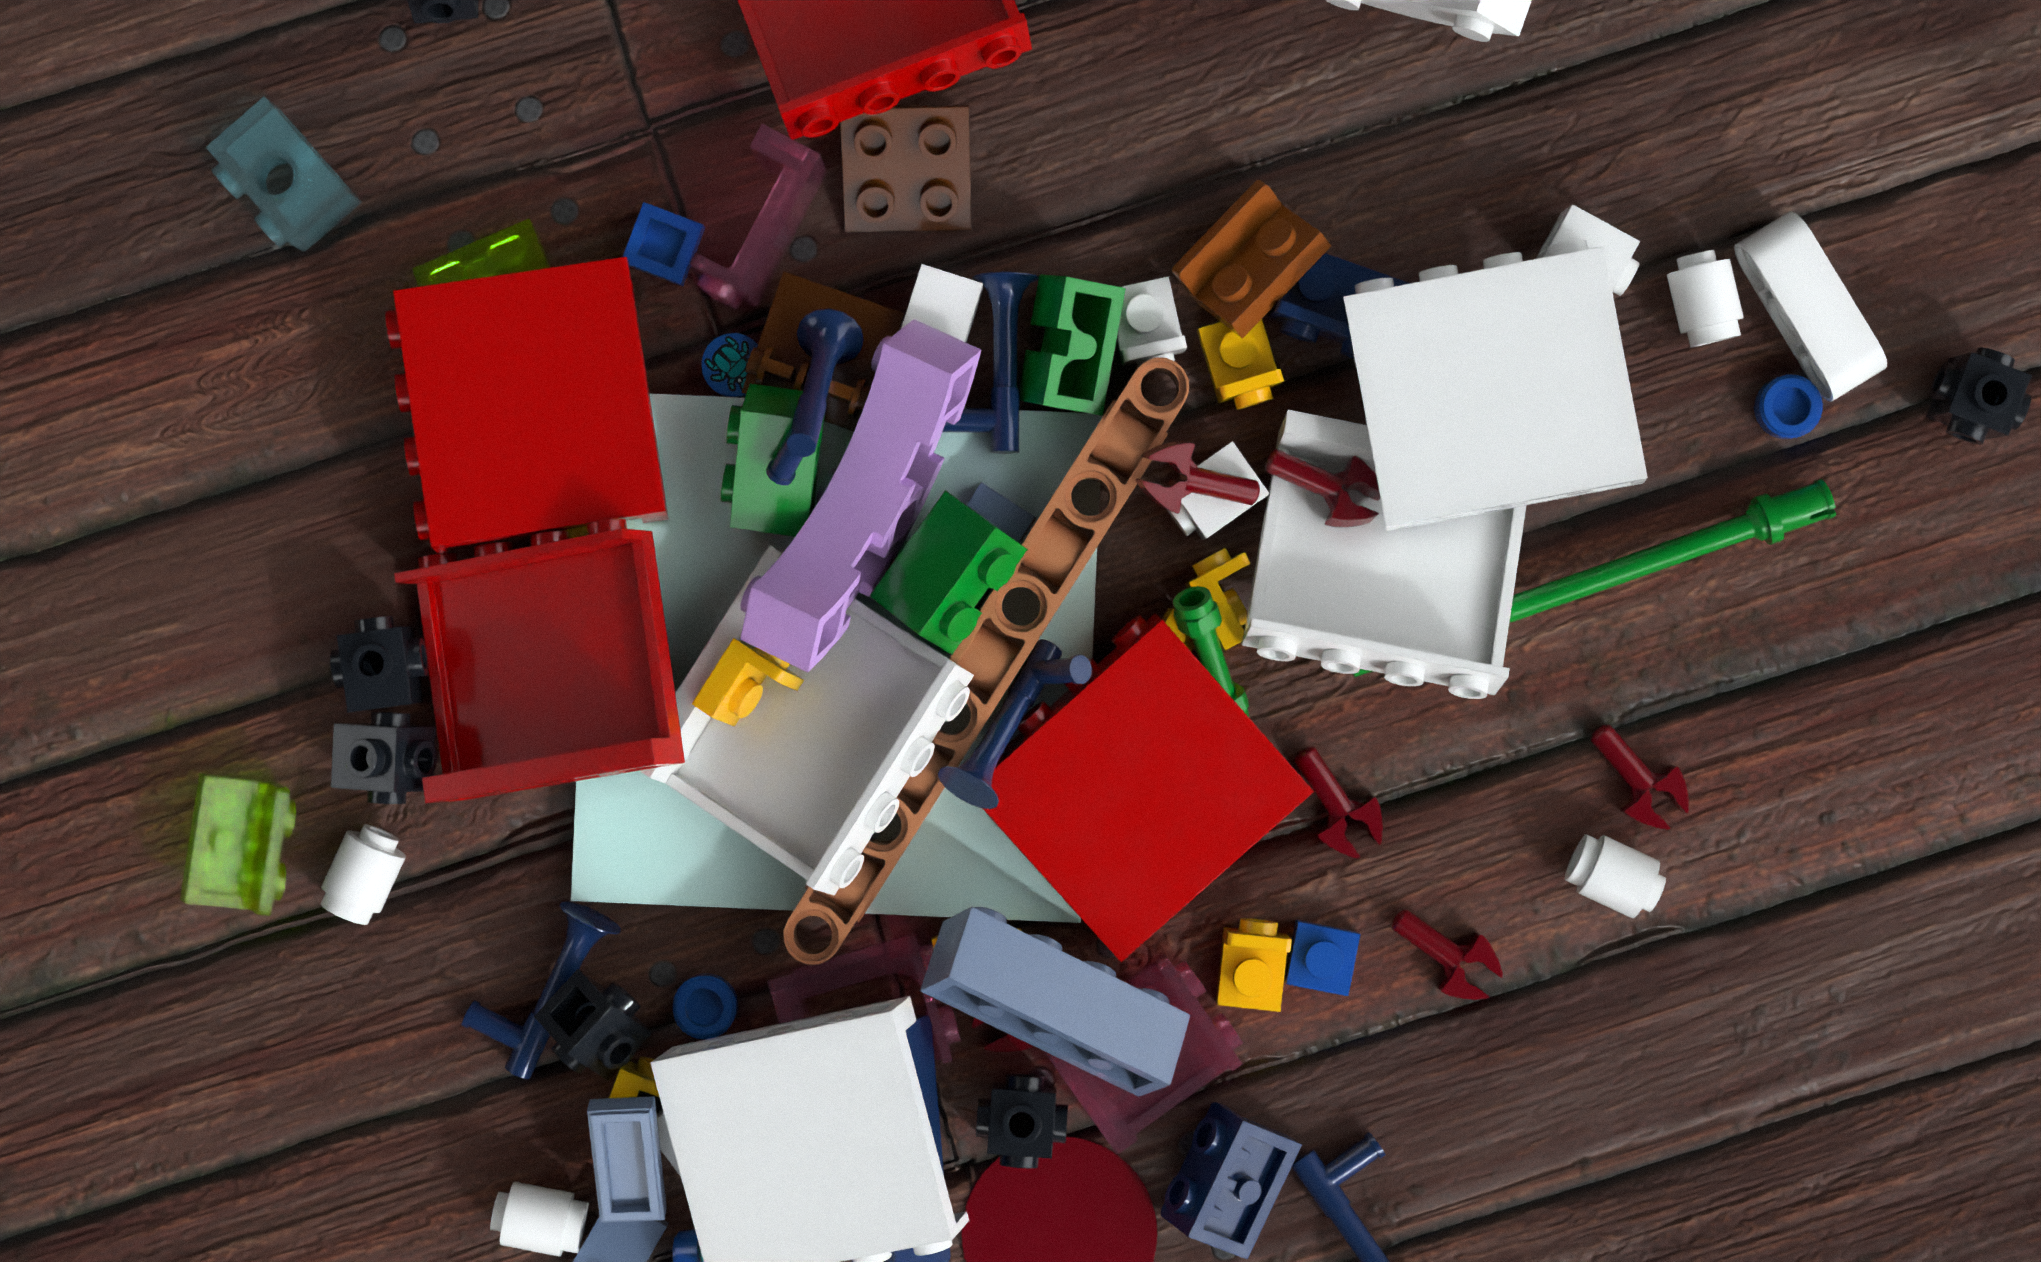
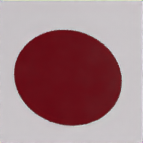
[962,1136,1158,1262]

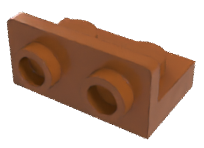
[1172,180,1331,339]

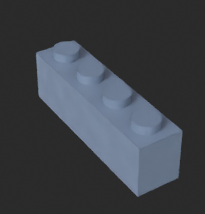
[920,907,1190,1097]

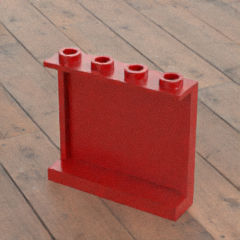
[738,0,1032,141]
[385,257,669,554]
[394,519,685,804]
[982,614,1314,962]

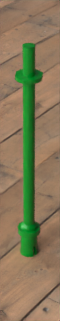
[1352,479,1836,678]

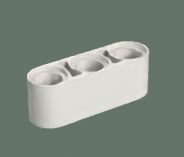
[1734,211,1887,402]

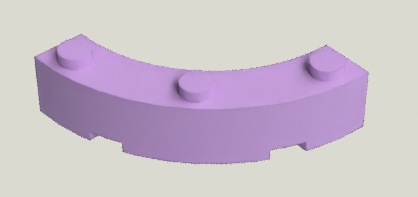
[740,319,981,672]

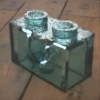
[206,96,362,252]

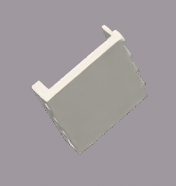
[1343,240,1648,531]
[1242,410,1526,699]
[640,545,974,895]
[650,996,969,1262]

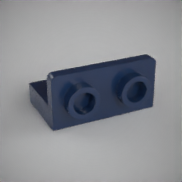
[1269,253,1410,360]
[1160,1102,1302,1260]

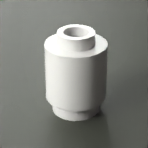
[1667,250,1744,348]
[321,824,406,925]
[1565,834,1666,918]
[490,1181,589,1257]

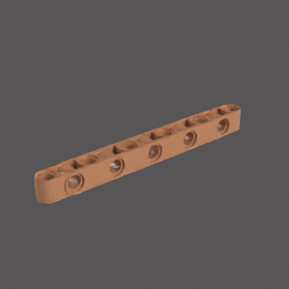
[783,358,1189,965]

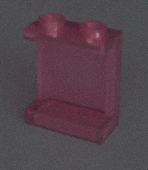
[689,124,827,310]
[1044,954,1244,1155]

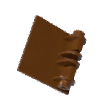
[840,105,972,232]
[741,271,905,432]

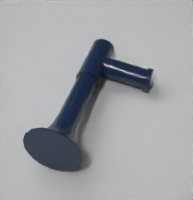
[942,272,1039,454]
[766,309,864,485]
[938,639,1092,809]
[462,901,621,1079]
[1292,1132,1390,1262]

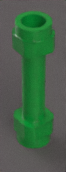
[1173,586,1249,717]

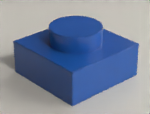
[623,202,705,287]
[1284,920,1361,996]

